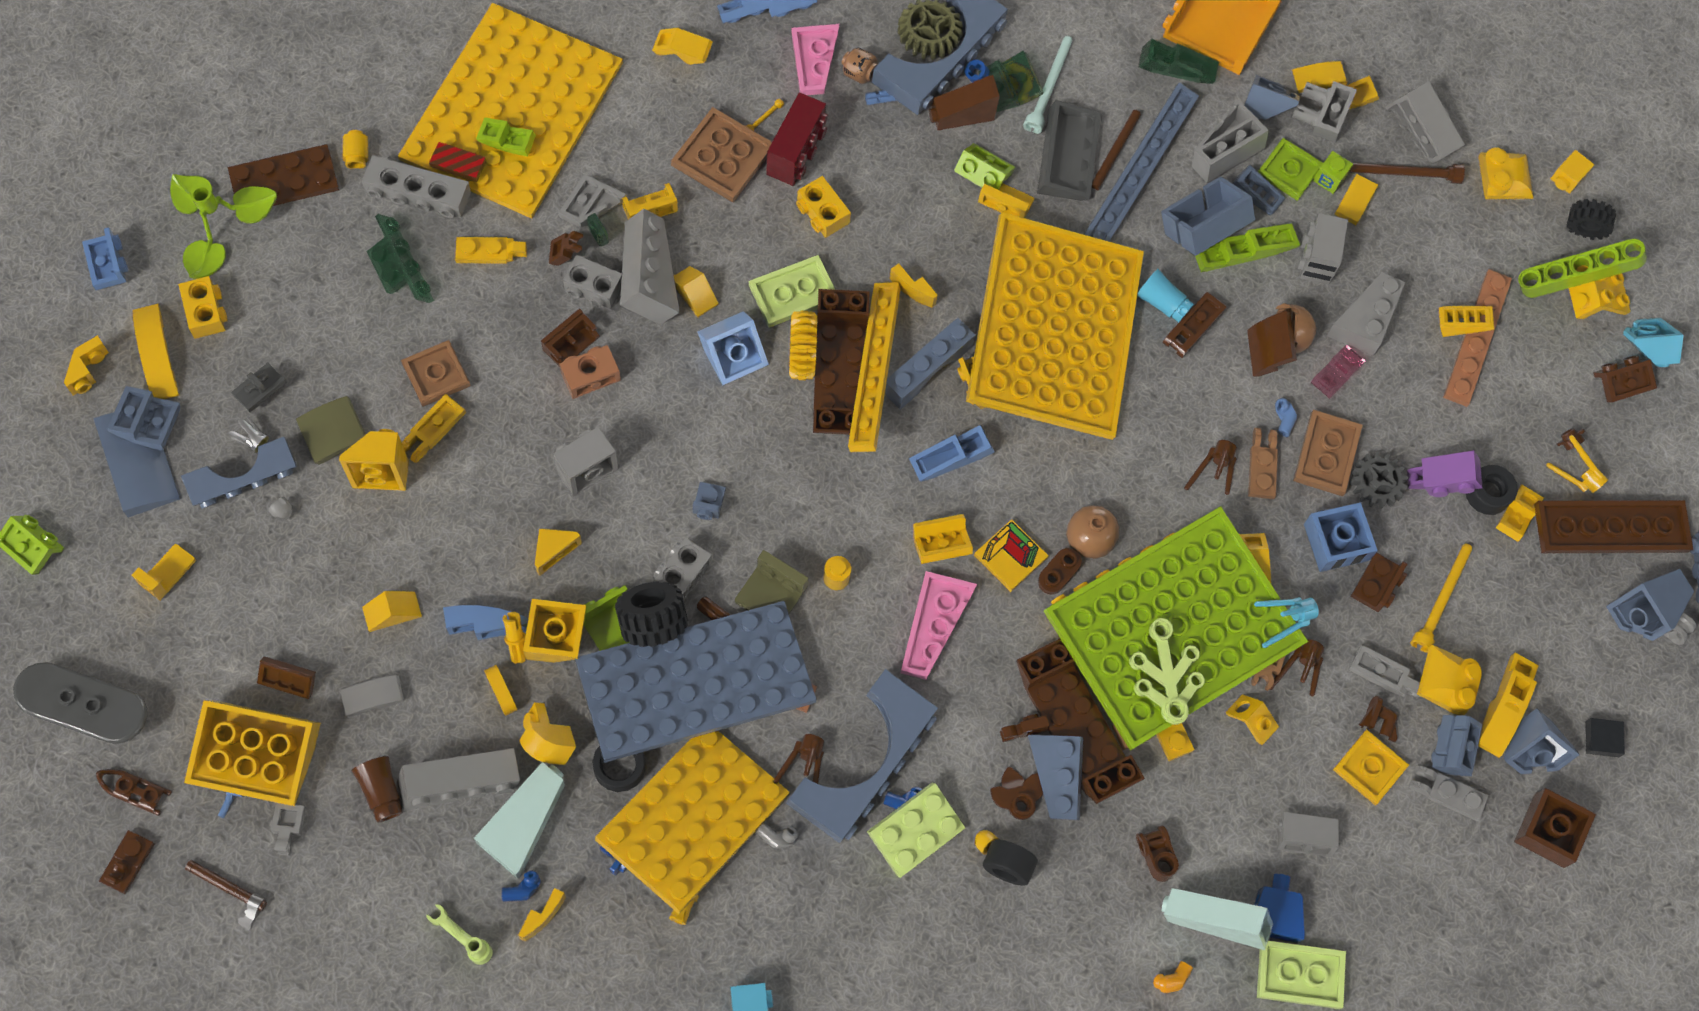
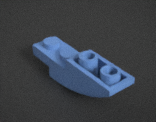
[717,0,817,23]

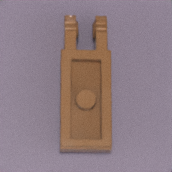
[1248,428,1278,499]

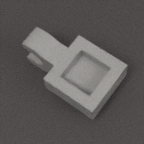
[270,803,306,856]

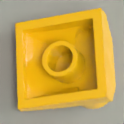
[1478,148,1533,199]
[1417,645,1482,715]

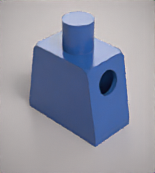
[1254,874,1305,943]

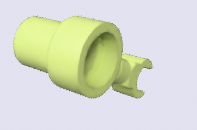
[426,904,493,965]

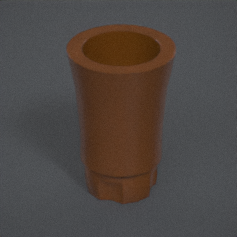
[351,756,403,823]

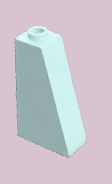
[474,762,565,879]
[1162,888,1273,950]

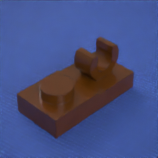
[99,830,155,894]

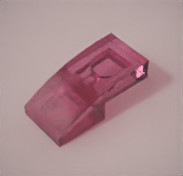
[1310,345,1365,399]

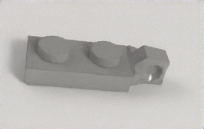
[1349,645,1420,699]

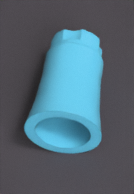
[1137,269,1194,322]

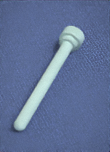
[1023,36,1072,134]

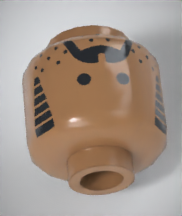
[842,47,878,84]

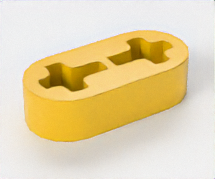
[484,665,518,716]

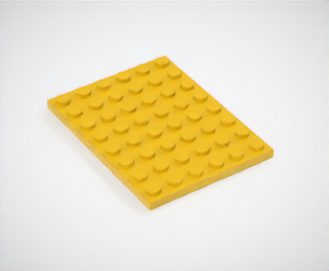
[398,3,623,218]
[966,212,1144,440]

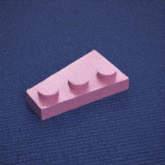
[791,24,840,95]

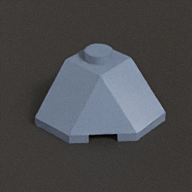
[1244,75,1300,120]
[1504,708,1579,774]

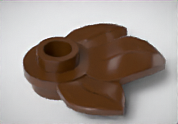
[990,767,1043,820]

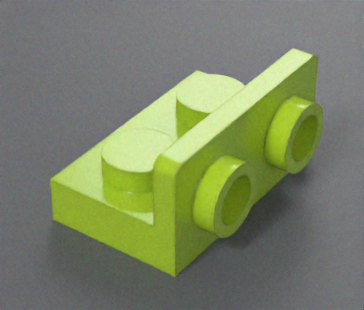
[954,143,1015,190]
[0,515,64,575]

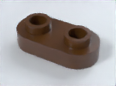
[1038,548,1082,595]

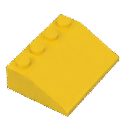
[184,700,321,806]

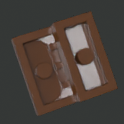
[1247,311,1297,377]

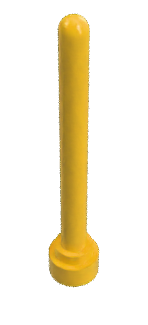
[1410,543,1472,653]

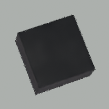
[1585,718,1625,757]

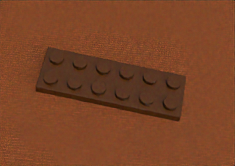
[1534,500,1693,554]

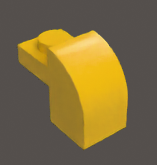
[519,702,576,765]

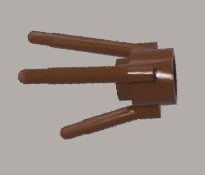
[1184,440,1237,495]
[1269,639,1324,697]
[773,734,825,784]

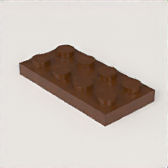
[228,144,339,206]

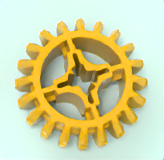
[789,310,817,381]

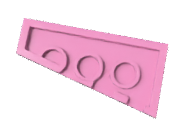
[900,571,977,680]

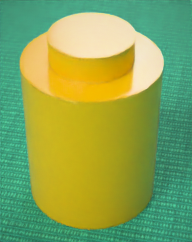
[823,556,851,590]

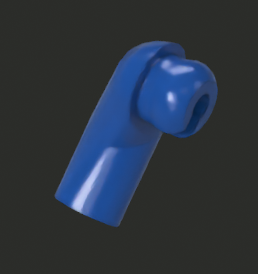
[883,787,922,809]
[502,871,541,902]

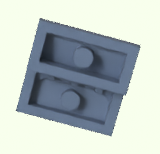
[107,386,181,451]

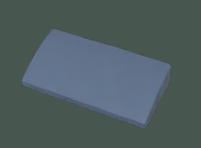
[93,412,180,518]

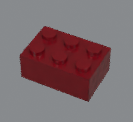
[766,92,828,186]

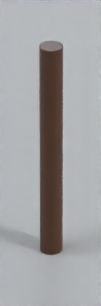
[1091,110,1141,190]

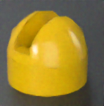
[975,830,999,855]

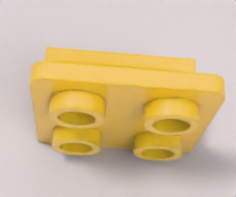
[1569,265,1630,319]

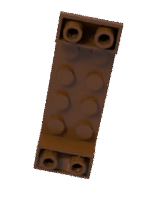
[813,289,870,435]
[1016,639,1145,804]

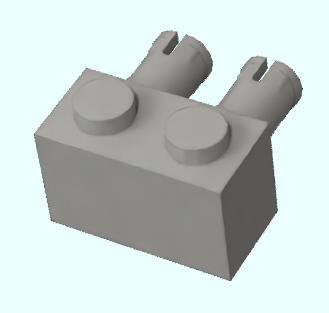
[1292,81,1357,143]

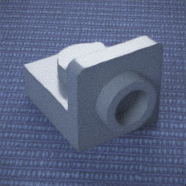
[693,482,726,520]

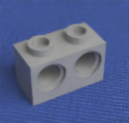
[563,255,622,309]
[654,537,712,600]

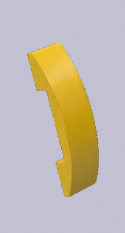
[133,304,179,399]

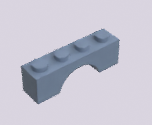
[885,318,976,410]
[181,437,297,509]

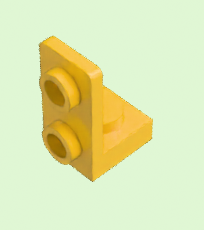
[131,544,196,601]

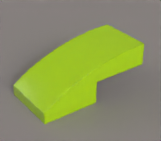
[476,118,536,157]

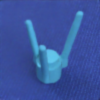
[1254,597,1319,648]

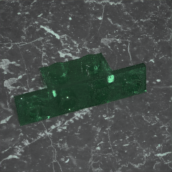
[366,213,434,303]

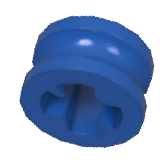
[965,60,989,82]

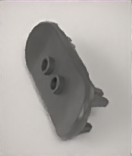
[13,662,147,744]

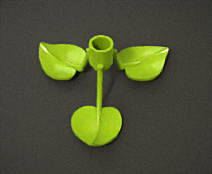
[170,174,277,279]

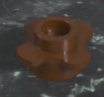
[1557,428,1585,451]

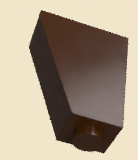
[929,75,999,131]

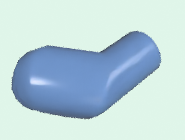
[1275,398,1297,437]

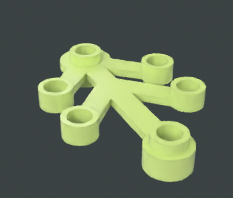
[1129,618,1205,725]

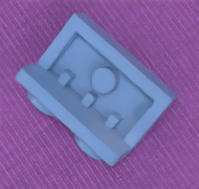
[82,227,128,290]

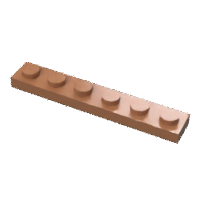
[1443,269,1512,407]

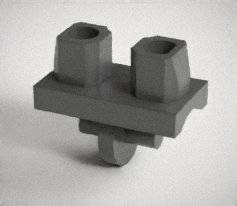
[231,362,287,412]

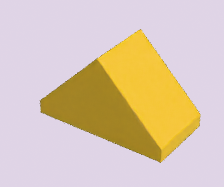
[674,266,719,317]
[535,529,582,576]
[362,591,422,632]

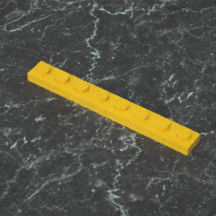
[848,282,901,452]

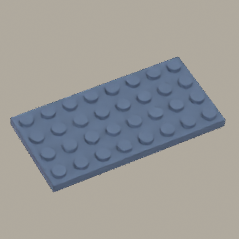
[575,601,816,763]

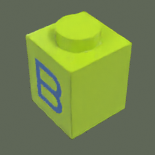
[1313,151,1353,194]

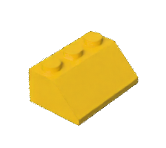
[339,429,409,491]

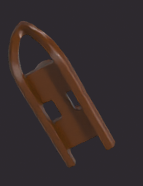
[96,769,172,816]

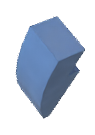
[909,425,995,482]
[443,605,528,640]

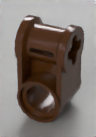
[1136,825,1179,882]

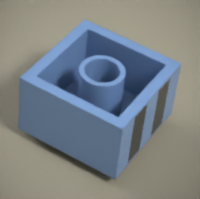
[1304,502,1378,572]

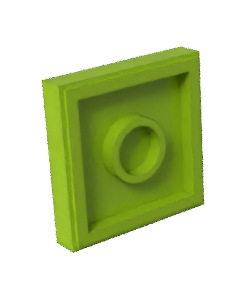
[1258,138,1323,201]

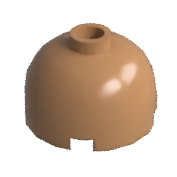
[1271,303,1316,354]
[1066,505,1120,559]

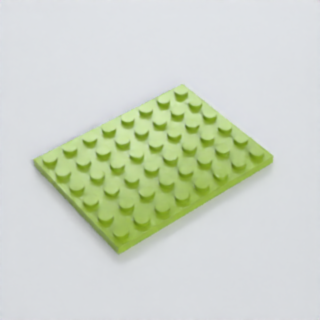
[1043,506,1308,751]

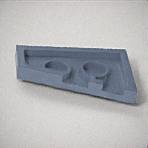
[1028,735,1083,820]

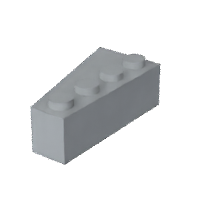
[620,209,680,324]
[397,748,520,812]

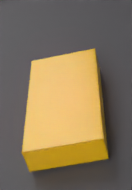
[1334,174,1378,225]

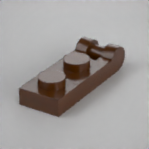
[1162,292,1226,358]

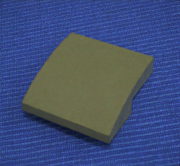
[296,396,366,465]

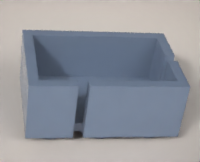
[1161,176,1255,256]

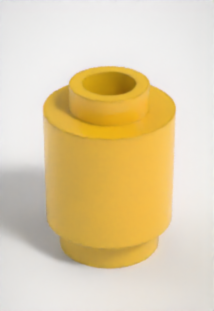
[343,130,368,169]

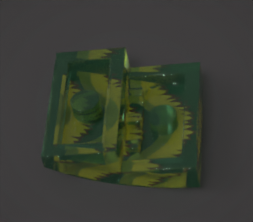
[978,50,1044,112]

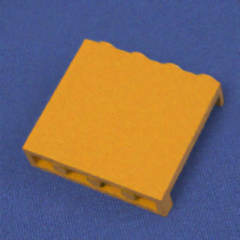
[1162,0,1282,75]

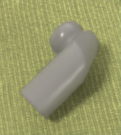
[755,823,798,849]

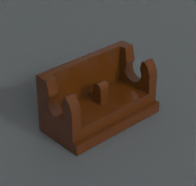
[541,308,600,367]

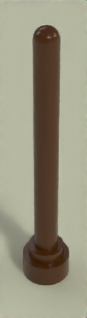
[1349,163,1465,184]

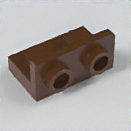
[1593,355,1657,403]
[1350,552,1407,612]

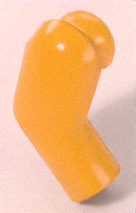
[1153,961,1193,993]

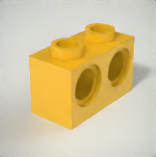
[796,175,851,238]
[178,276,228,339]

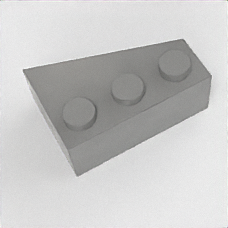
[1384,81,1465,163]
[1192,99,1269,183]
[1327,273,1405,356]

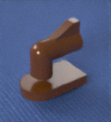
[1358,696,1397,742]

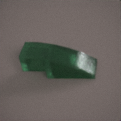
[1138,39,1219,84]

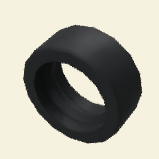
[592,746,646,792]

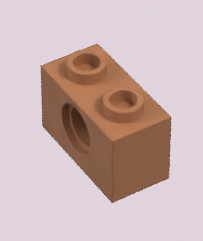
[559,345,621,399]

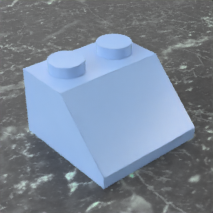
[697,311,769,385]

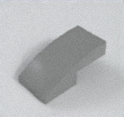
[340,674,404,717]

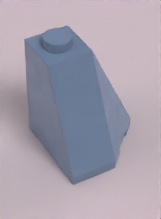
[1606,569,1694,641]

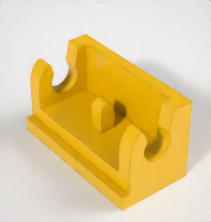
[622,183,678,220]

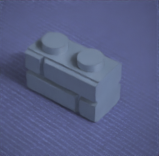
[1431,715,1483,776]

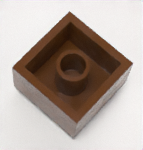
[1514,788,1596,868]

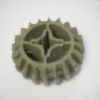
[897,0,963,61]

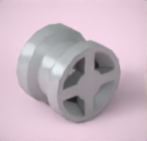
[1664,613,1697,645]

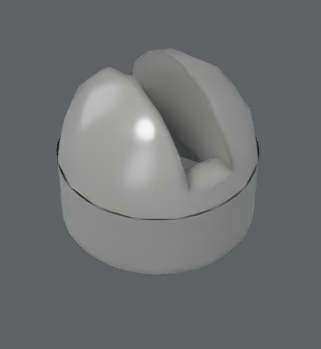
[268,497,292,520]

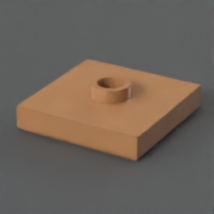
[401,340,471,407]

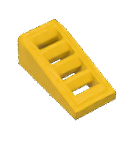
[1439,306,1495,337]

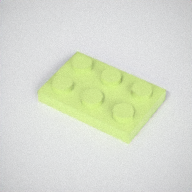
[749,255,835,328]
[867,782,965,878]
[1257,941,1346,1009]

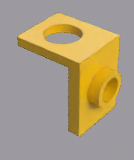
[1225,694,1279,745]

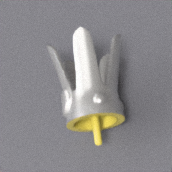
[229,416,269,453]

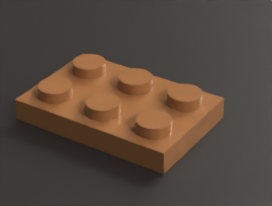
[1293,410,1363,496]

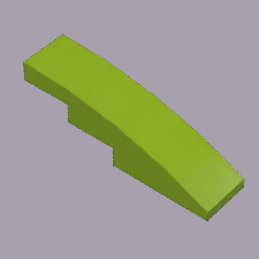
[1195,223,1300,272]

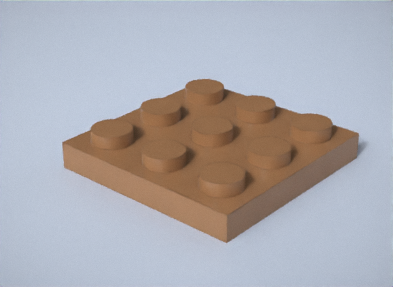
[671,107,772,203]

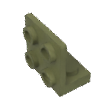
[735,550,808,614]

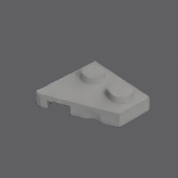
[559,174,626,228]

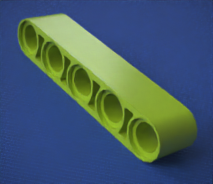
[1518,239,1647,298]

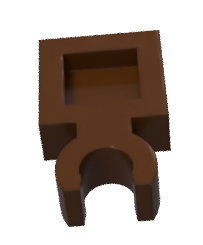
[549,231,584,266]
[1000,714,1050,742]

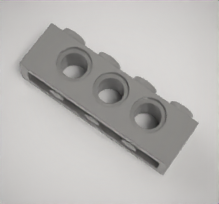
[362,155,471,218]

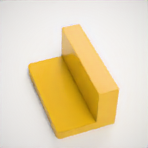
[978,184,1034,218]

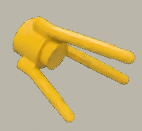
[1546,435,1608,493]

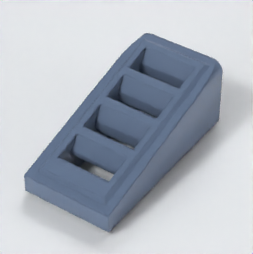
[1232,165,1285,216]

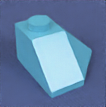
[1623,318,1684,367]

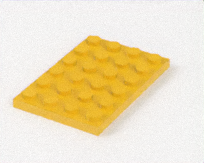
[595,731,790,914]

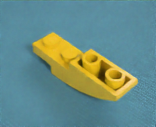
[1478,652,1539,758]

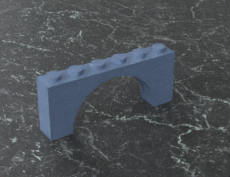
[872,0,1008,115]
[786,669,938,843]

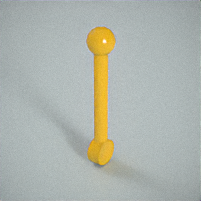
[746,99,784,131]

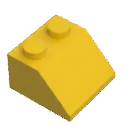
[523,599,586,663]

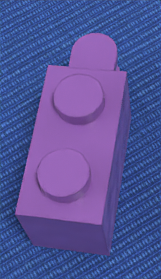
[1407,450,1482,497]

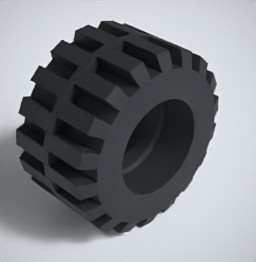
[615,581,688,647]

